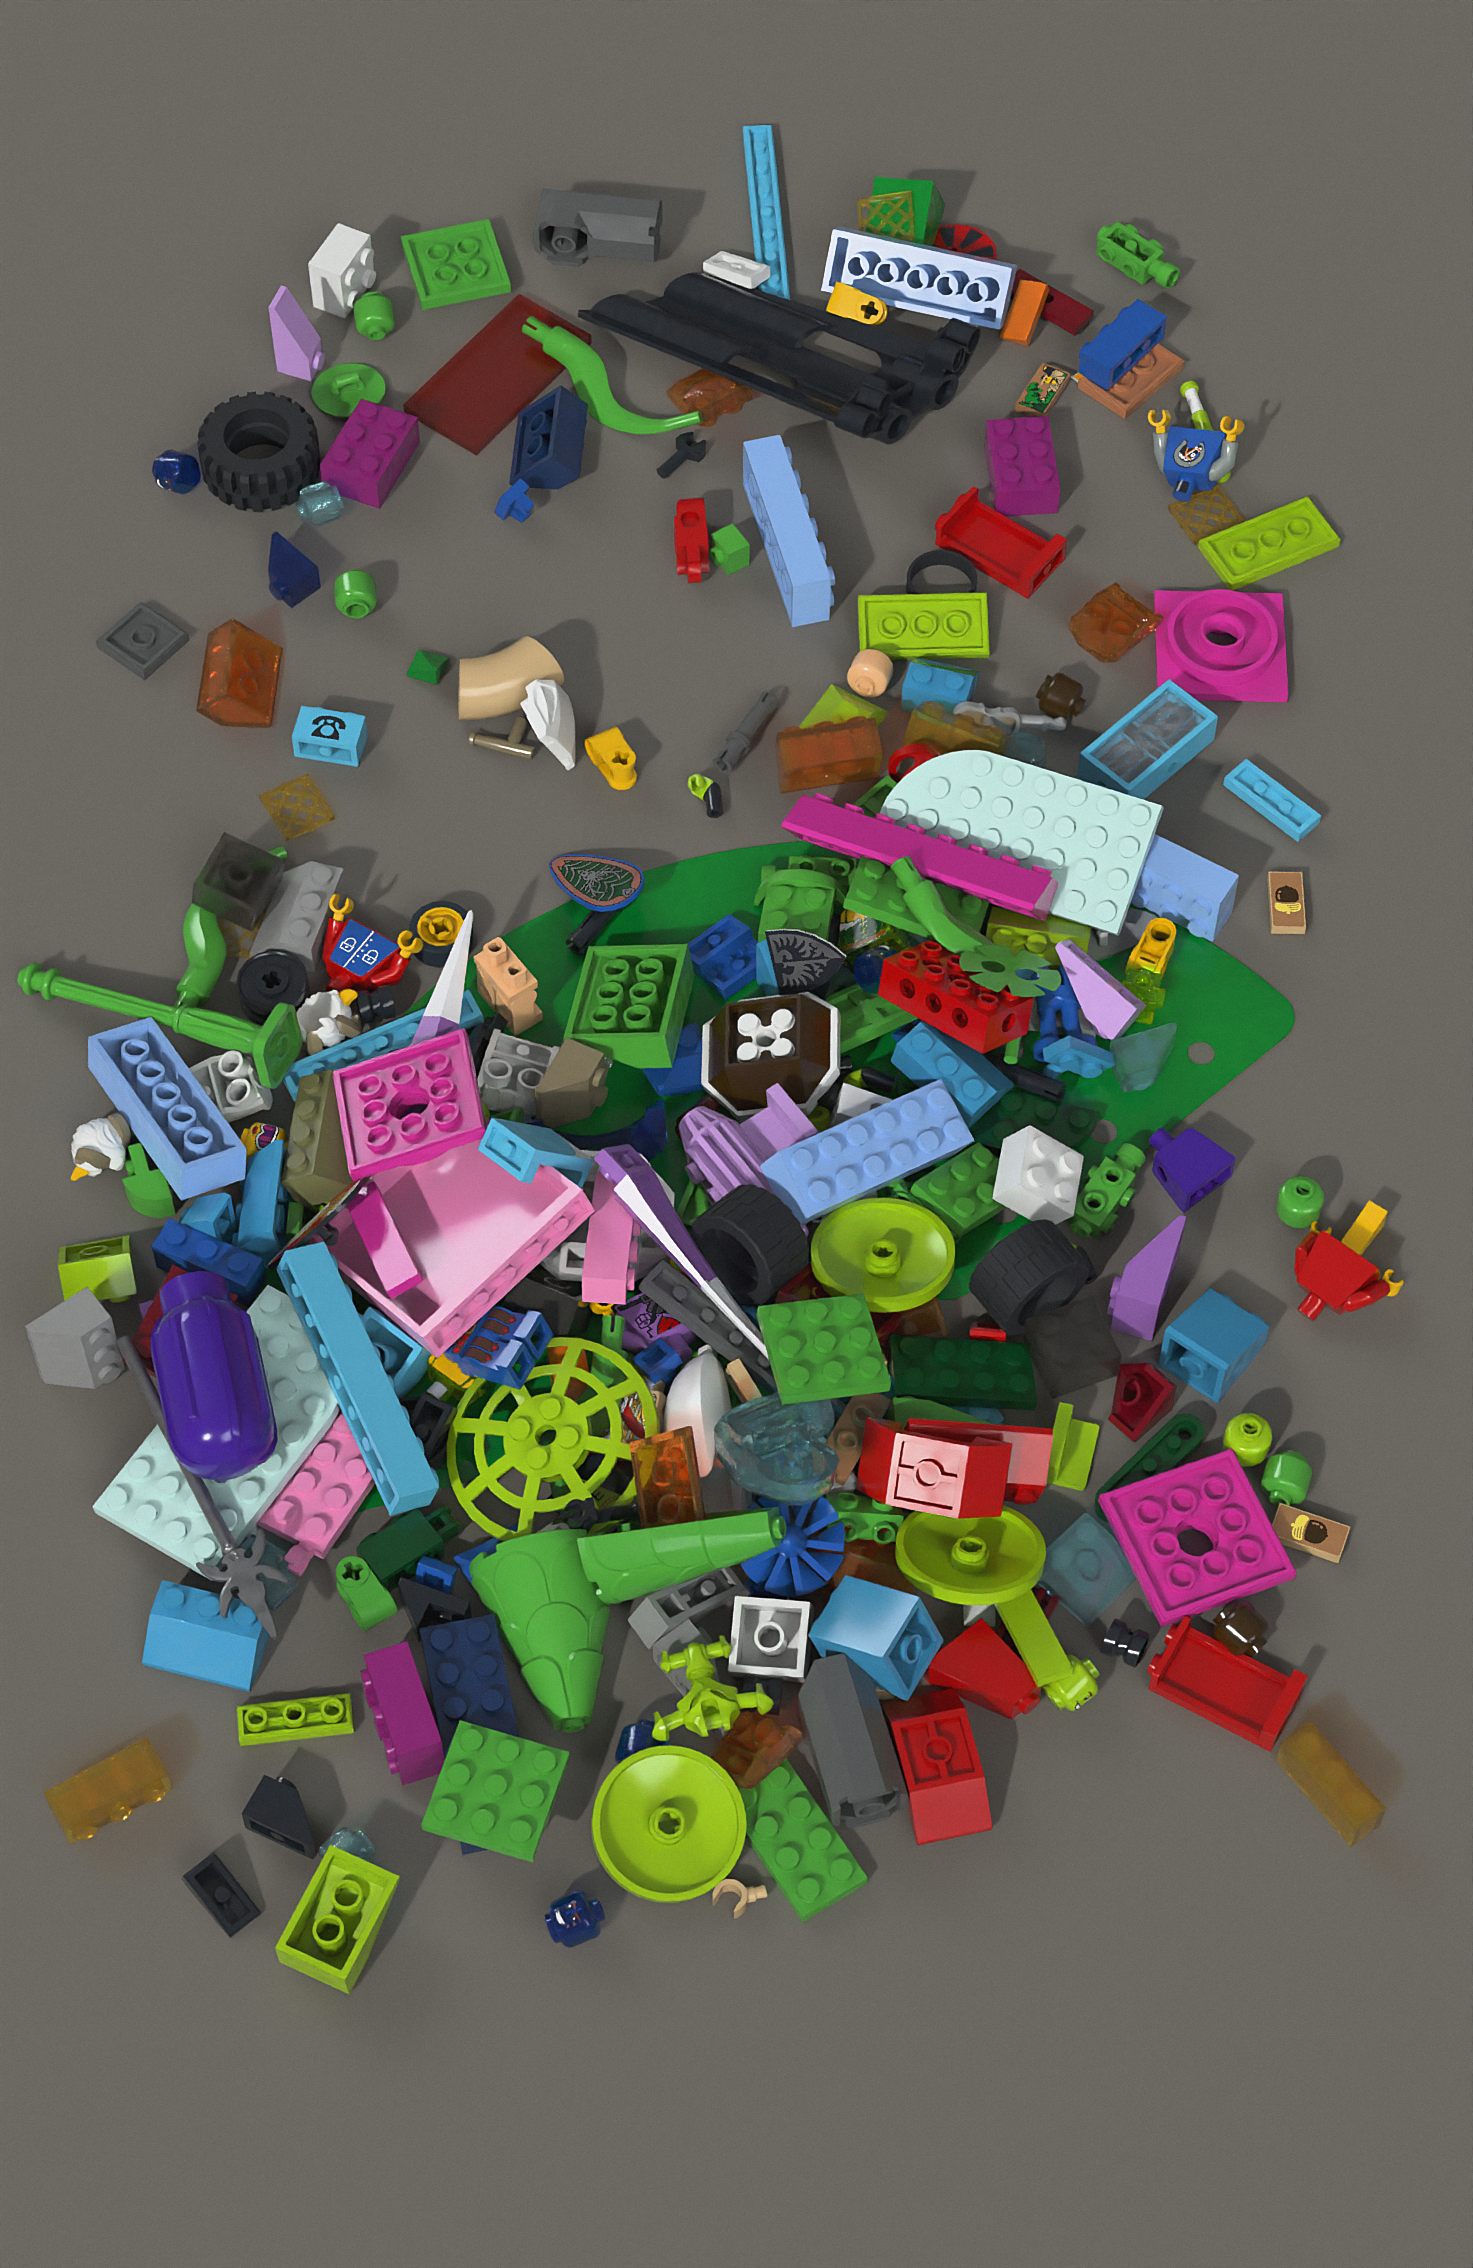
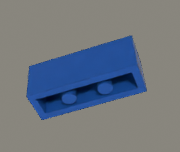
[1078,299,1167,391]
[151,1218,267,1307]

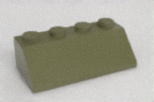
[281,1069,366,1207]

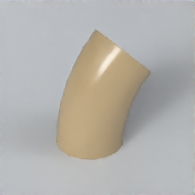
[458,636,564,721]

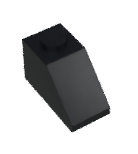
[242,1775,316,1860]

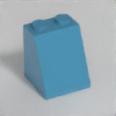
[1158,1288,1270,1404]
[808,1575,944,1701]

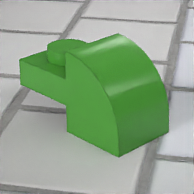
[122,1143,176,1218]

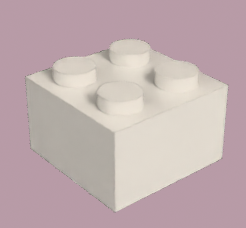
[308,223,376,319]
[992,1125,1084,1225]
[728,1596,814,1683]

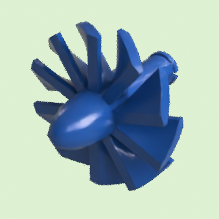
[741,1487,845,1597]

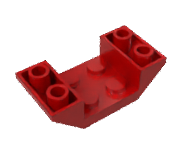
[856,1416,1013,1519]
[880,1688,992,1846]

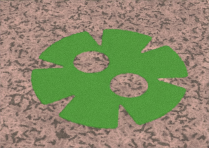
[959,945,1061,997]

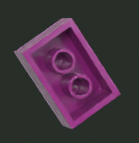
[320,399,420,509]
[984,416,1060,516]
[360,1641,445,1786]

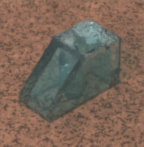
[1109,1022,1177,1093]

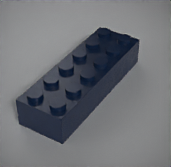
[420,1614,519,1855]

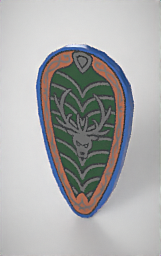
[549,854,645,912]

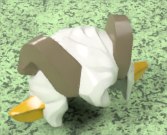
[296,989,363,1056]
[71,1113,130,1181]

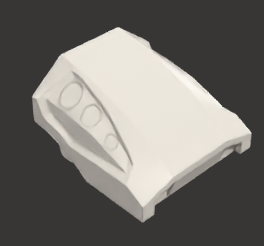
[520,679,575,770]
[477,1029,560,1117]
[189,1050,273,1122]

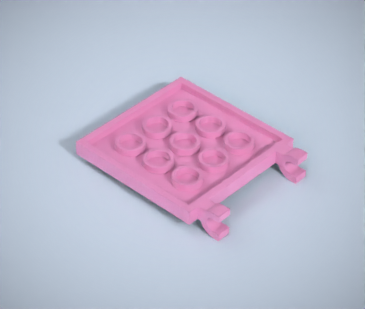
[256,1409,375,1577]

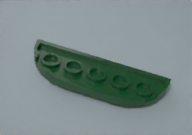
[895,1068,1100,1156]

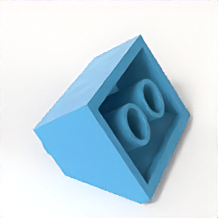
[891,1021,1014,1129]
[232,1140,293,1268]
[142,1580,271,1692]

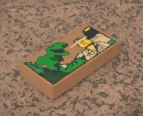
[1015,362,1070,417]

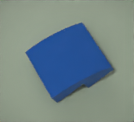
[688,914,758,1000]

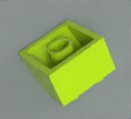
[58,1235,137,1302]

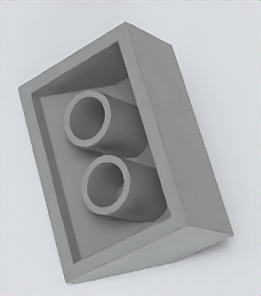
[250,861,347,972]
[25,1287,125,1389]

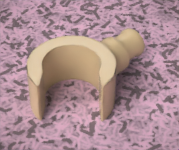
[712,1879,767,1919]

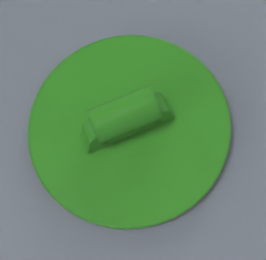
[311,363,386,418]

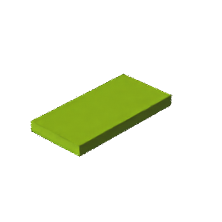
[1198,496,1341,591]
[857,593,990,660]

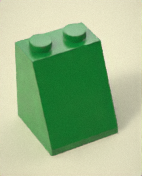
[865,177,945,247]

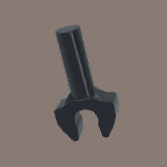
[657,431,706,479]

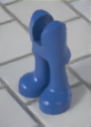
[1031,965,1098,1062]

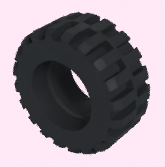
[197,391,321,512]

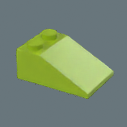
[275,1845,400,1994]

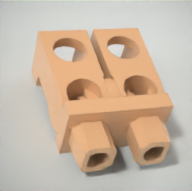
[474,937,543,1036]

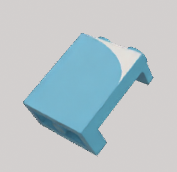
[478,1118,594,1189]

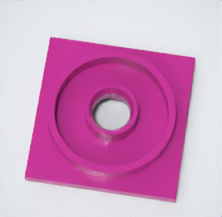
[1153,589,1288,702]
[332,1028,487,1181]
[1098,1448,1297,1627]

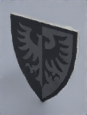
[765,929,847,995]

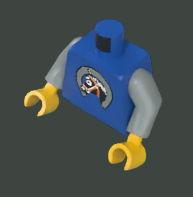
[1148,409,1244,502]

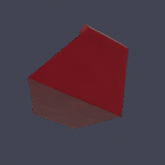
[1108,1363,1177,1442]

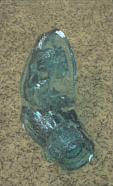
[714,1391,840,1506]

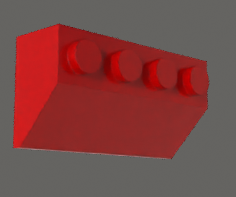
[904,1418,1053,1505]

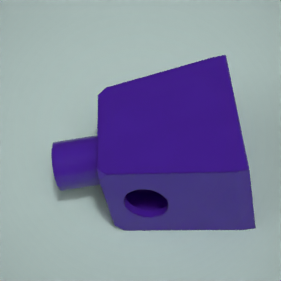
[1149,1127,1236,1213]

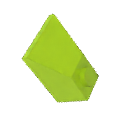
[798,684,888,759]

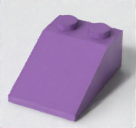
[1107,1215,1186,1341]

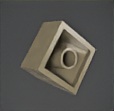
[534,1038,608,1128]

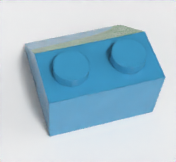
[901,657,980,722]

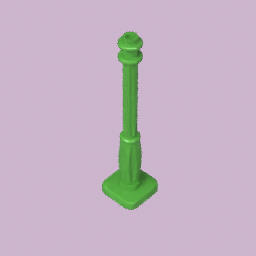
[17,962,302,1089]

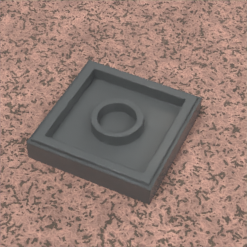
[96,602,189,680]

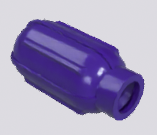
[150,1271,278,1483]

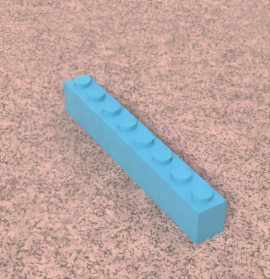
[276,1242,439,1516]

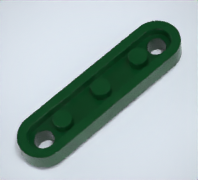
[1094,1414,1204,1523]

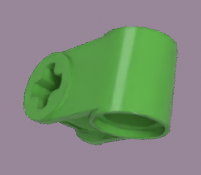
[336,1556,398,1632]

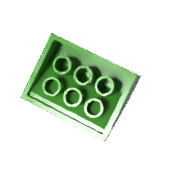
[563,944,695,1068]

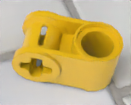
[826,281,888,326]
[584,726,637,790]
[1125,918,1176,986]

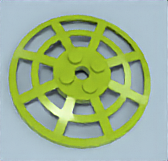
[447,1337,660,1542]

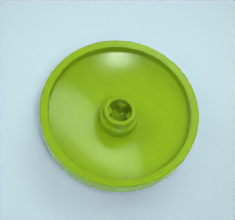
[811,1198,955,1313]
[895,1505,1046,1605]
[591,1745,746,1903]

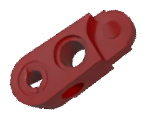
[674,498,709,584]

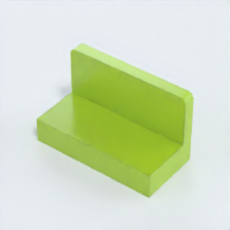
[1047,1402,1099,1491]

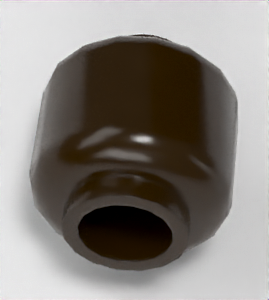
[1035,672,1086,720]
[1212,1600,1269,1657]

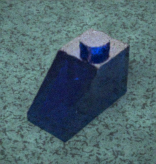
[268,531,321,608]

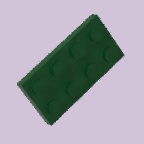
[886,1334,1038,1411]

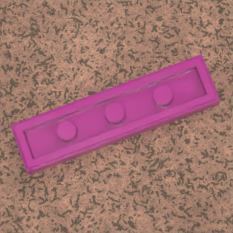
[346,1181,423,1299]

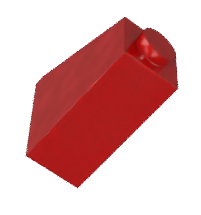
[923,1618,1041,1720]

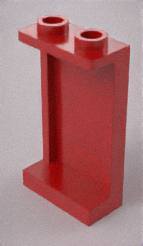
[935,486,1067,599]
[1147,1615,1308,1752]

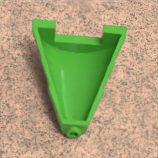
[577,1507,787,1604]
[469,1529,611,1733]

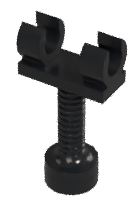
[552,1494,656,1532]

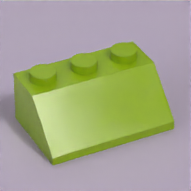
[986,906,1092,971]

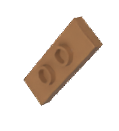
[811,1393,892,1486]

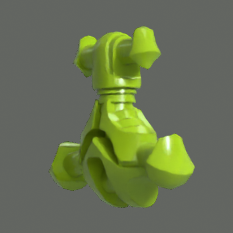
[652,1635,774,1741]

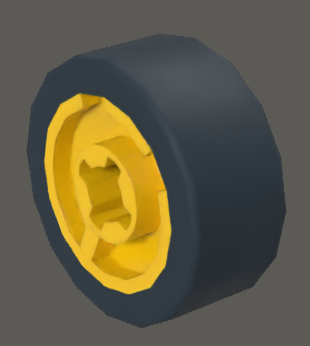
[409,901,474,968]

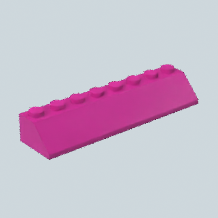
[781,793,1059,921]

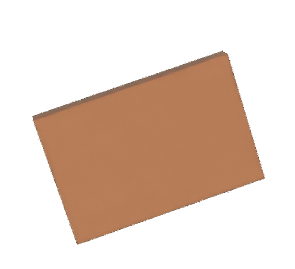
[1077,343,1185,419]

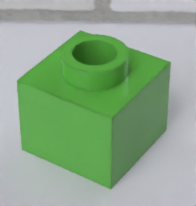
[709,523,750,575]

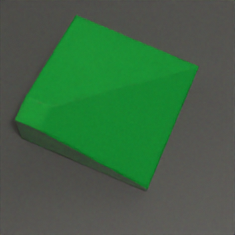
[407,649,449,685]

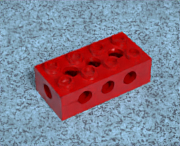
[878,940,1034,1054]

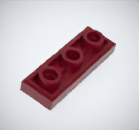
[1010,269,1094,336]

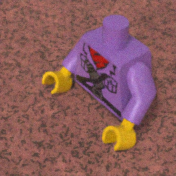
[590,1259,696,1363]

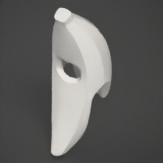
[663,1345,747,1513]

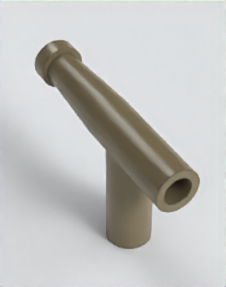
[469,717,535,760]

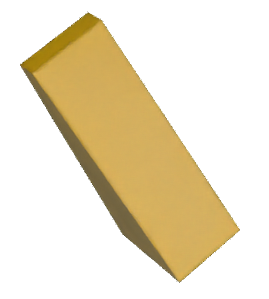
[1341,1200,1388,1256]

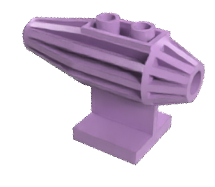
[679,1083,819,1237]

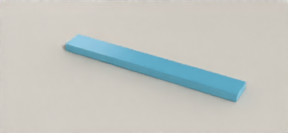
[742,125,790,300]

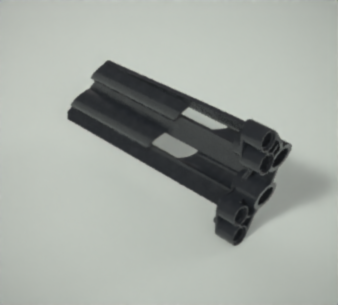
[578,272,981,445]

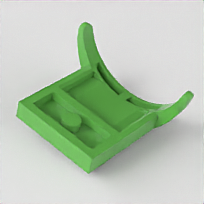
[754,869,848,943]

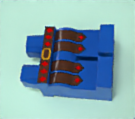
[443,1306,554,1390]

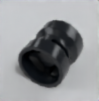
[356,984,396,1024]
[1100,1618,1150,1668]
[741,1675,783,1716]

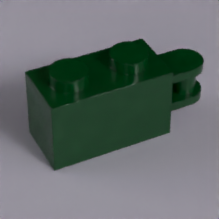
[356,1505,463,1592]

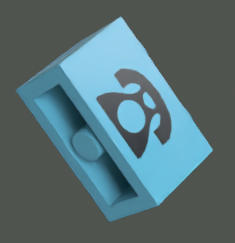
[292,706,368,767]

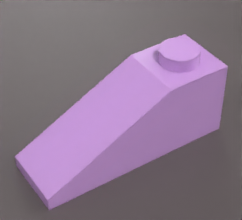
[268,285,325,381]
[1055,939,1147,1040]

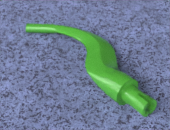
[522,316,703,434]
[173,846,288,1008]
[891,856,1022,1064]
[548,1315,629,1515]

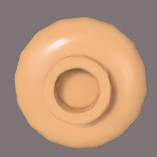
[847,649,894,698]

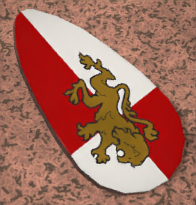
[268,1178,364,1270]

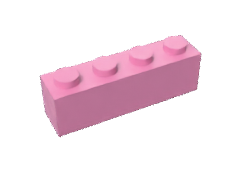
[582,1172,642,1305]

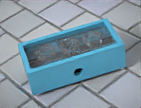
[1077,679,1218,800]

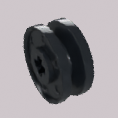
[236,950,311,1026]

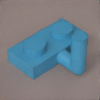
[1042,1035,1115,1102]

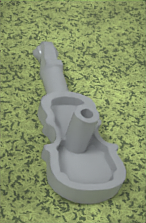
[951,701,1067,740]

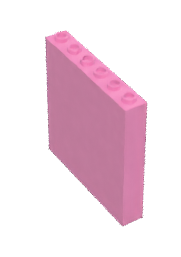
[305,1117,595,1358]

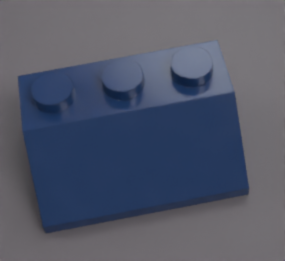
[509,385,588,490]

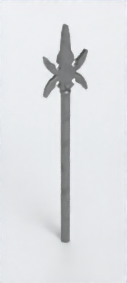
[116,1336,290,1640]

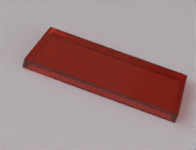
[403,294,592,456]

